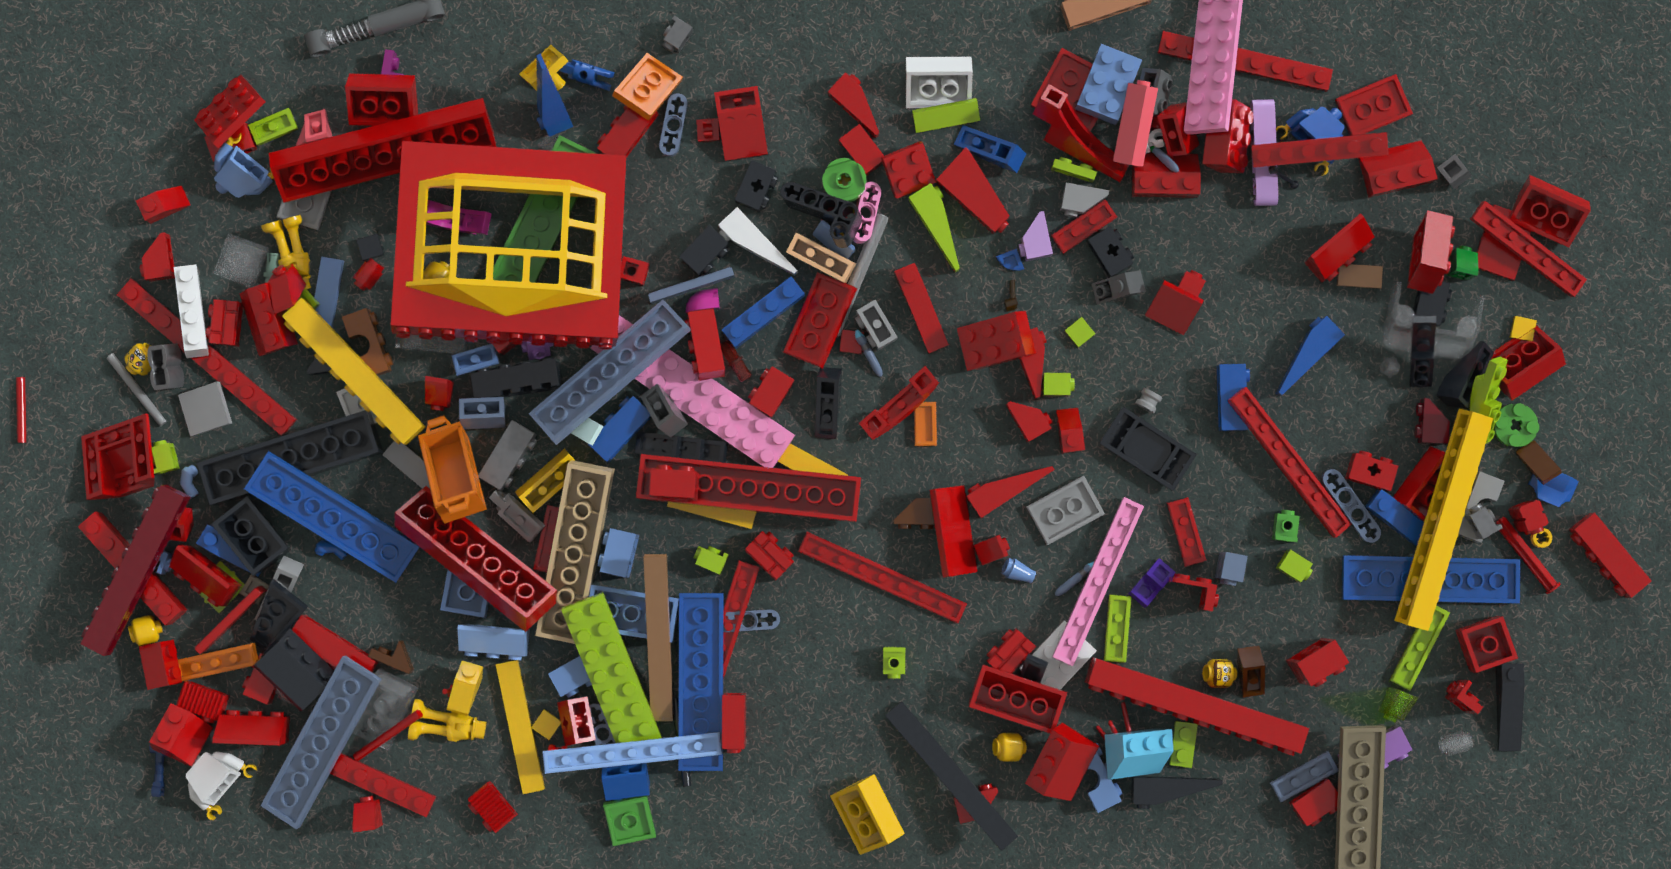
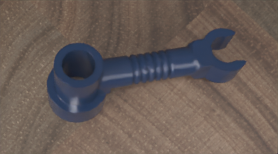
[149,745,166,797]

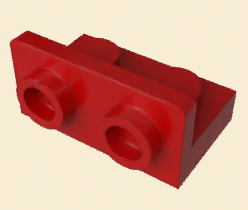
[1445,680,1483,714]

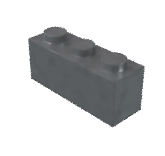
[478,420,537,491]

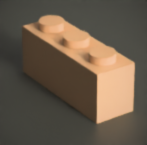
[786,233,857,283]

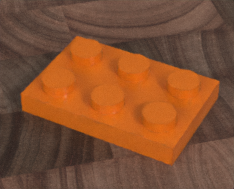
[612,53,683,120]

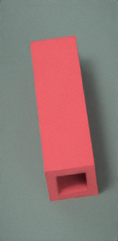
[1113,80,1158,166]

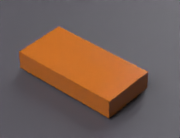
[914,402,937,446]

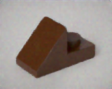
[368,640,414,674]

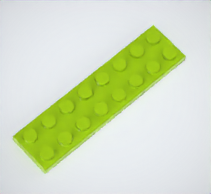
[561,592,662,743]

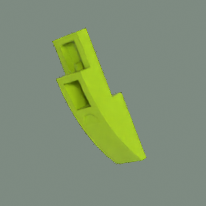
[1470,357,1508,443]

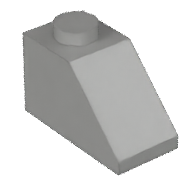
[1060,183,1109,218]

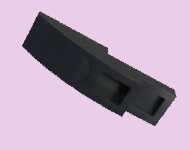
[1410,316,1436,387]

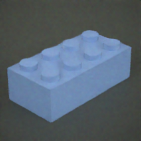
[589,584,679,643]

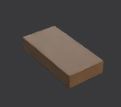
[1337,264,1383,289]

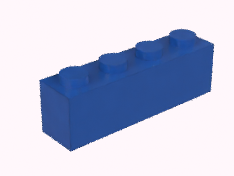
[722,276,805,349]

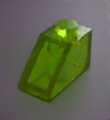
[1378,687,1418,723]

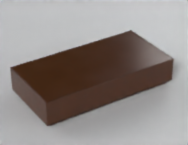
[1516,440,1562,485]

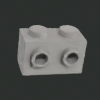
[855,300,898,351]

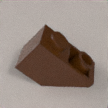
[894,498,935,529]

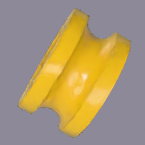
[1530,528,1552,548]

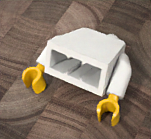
[186,752,257,820]

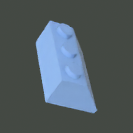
[457,624,530,660]

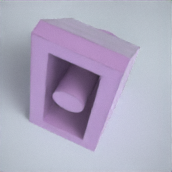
[1018,211,1053,261]

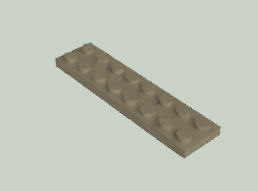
[1335,725,1386,869]

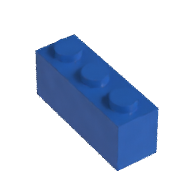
[1216,364,1250,431]
[588,396,651,463]

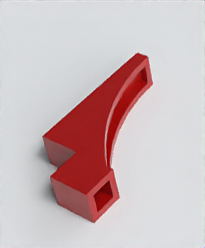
[1033,84,1129,182]

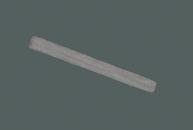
[837,214,888,336]

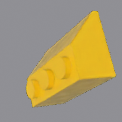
[830,774,905,855]

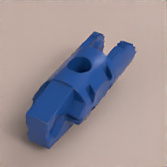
[559,59,615,91]

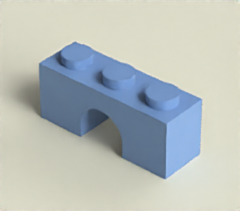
[1086,743,1122,813]

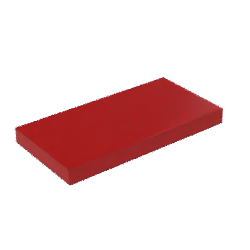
[783,272,857,369]
[930,485,977,578]

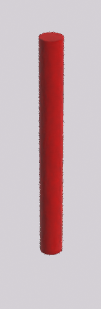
[353,709,423,761]

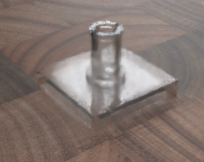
[213,233,270,288]

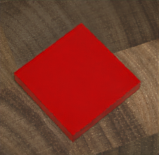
[1145,280,1204,335]

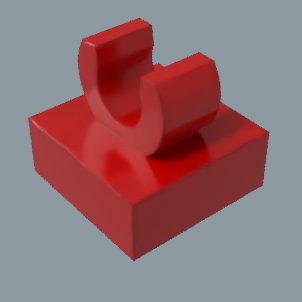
[696,118,720,142]

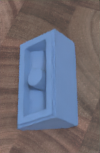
[813,220,855,259]
[451,344,499,376]

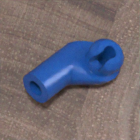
[315,540,348,560]

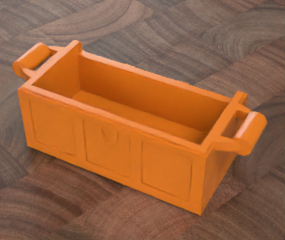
[418,415,487,523]

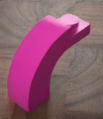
[426,200,492,235]

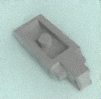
[489,489,545,542]

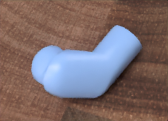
[180,465,199,499]

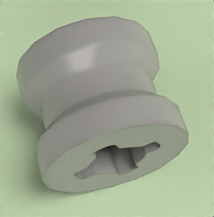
[1135,388,1162,413]

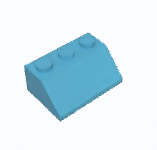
[1105,729,1173,780]

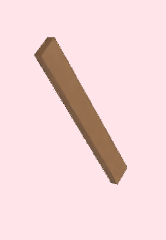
[643,554,674,721]

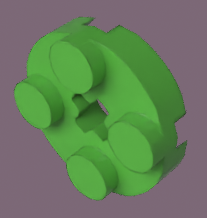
[822,158,867,202]
[1493,403,1539,447]

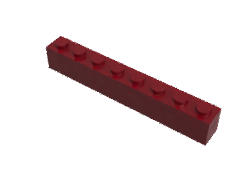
[80,485,191,656]

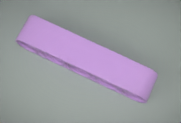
[1250,99,1278,206]

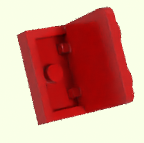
[1168,573,1219,611]

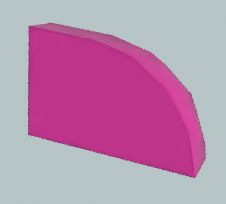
[685,288,720,313]

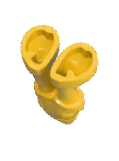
[261,214,311,289]
[408,699,487,742]

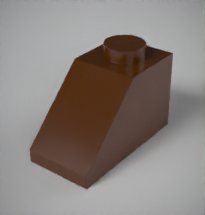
[1237,646,1265,698]

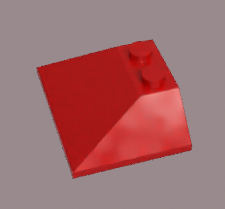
[81,414,154,500]

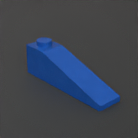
[536,54,573,137]
[1276,316,1345,397]
[1365,489,1424,547]

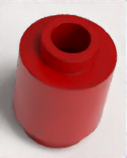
[353,258,384,291]

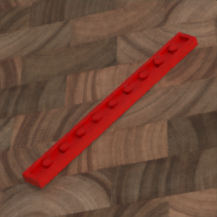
[117,278,297,436]

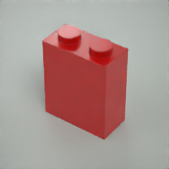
[722,693,746,753]

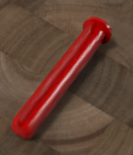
[1495,517,1561,594]

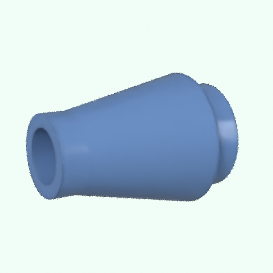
[1001,558,1036,584]

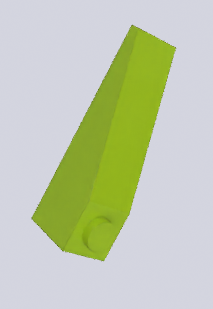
[908,183,960,273]

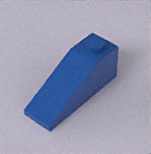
[954,125,1026,173]
[196,524,262,577]

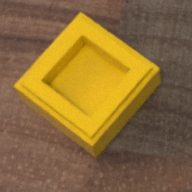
[1509,316,1537,341]
[531,709,561,740]

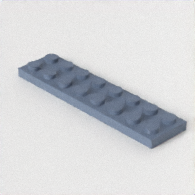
[529,300,691,445]
[261,655,382,829]

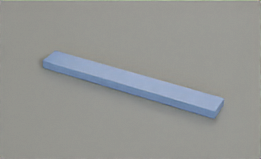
[543,732,722,774]

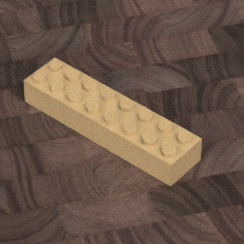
[535,460,615,644]

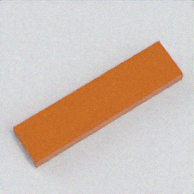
[178,643,258,681]

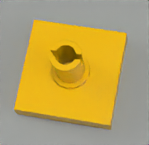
[519,45,568,91]

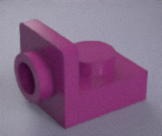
[381,49,404,75]

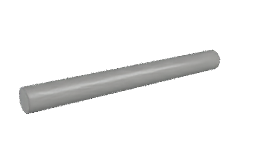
[106,353,167,427]

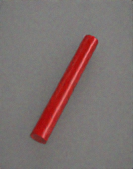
[16,377,26,443]

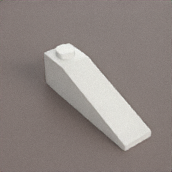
[718,207,798,276]

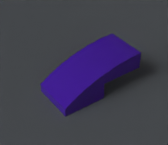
[1128,558,1176,608]

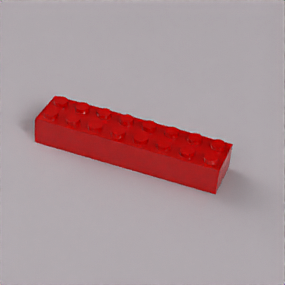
[395,486,557,632]

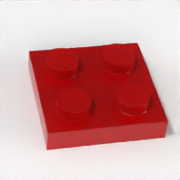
[881,141,936,199]

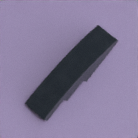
[635,432,728,463]

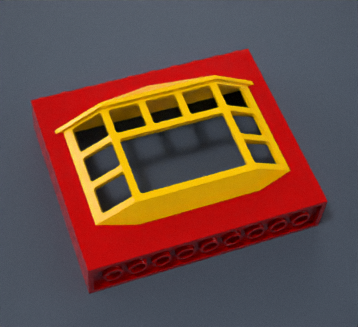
[391,141,626,350]

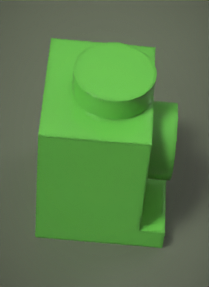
[1272,510,1300,542]

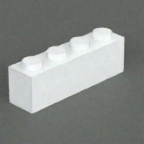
[174,265,209,358]

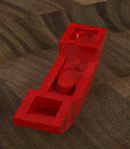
[859,366,939,440]

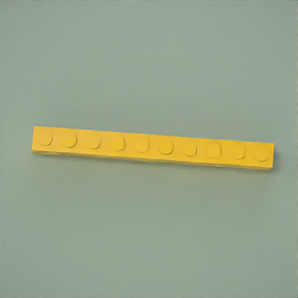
[1394,409,1493,631]

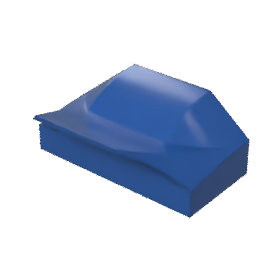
[1528,473,1579,507]

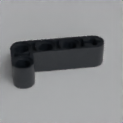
[780,182,862,248]

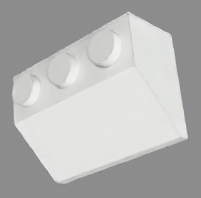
[906,57,973,108]

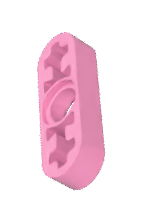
[853,182,881,244]

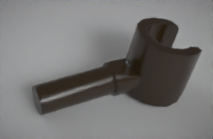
[1004,280,1018,312]

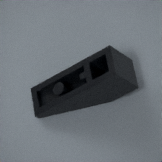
[1437,341,1494,409]
[815,367,842,439]

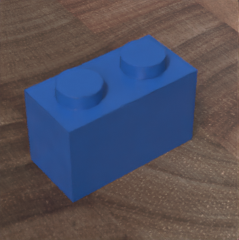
[602,763,650,801]

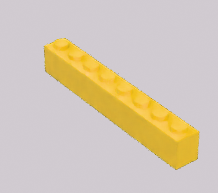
[282,298,426,445]

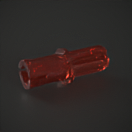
[720,340,752,382]

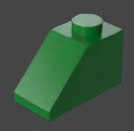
[1446,246,1478,281]

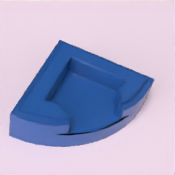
[996,249,1024,271]

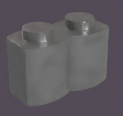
[147,344,184,390]

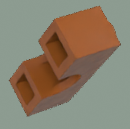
[342,308,393,376]

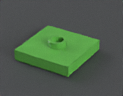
[603,796,656,846]

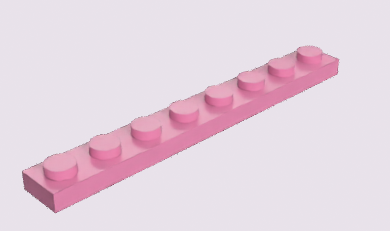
[1052,497,1144,667]

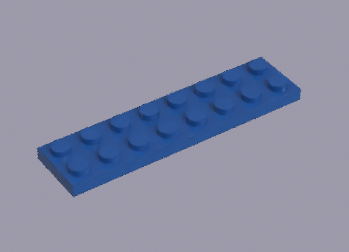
[244,451,419,583]
[1342,555,1520,603]
[678,593,724,771]

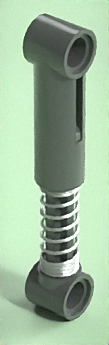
[304,0,445,57]

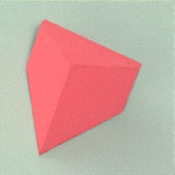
[296,109,333,146]

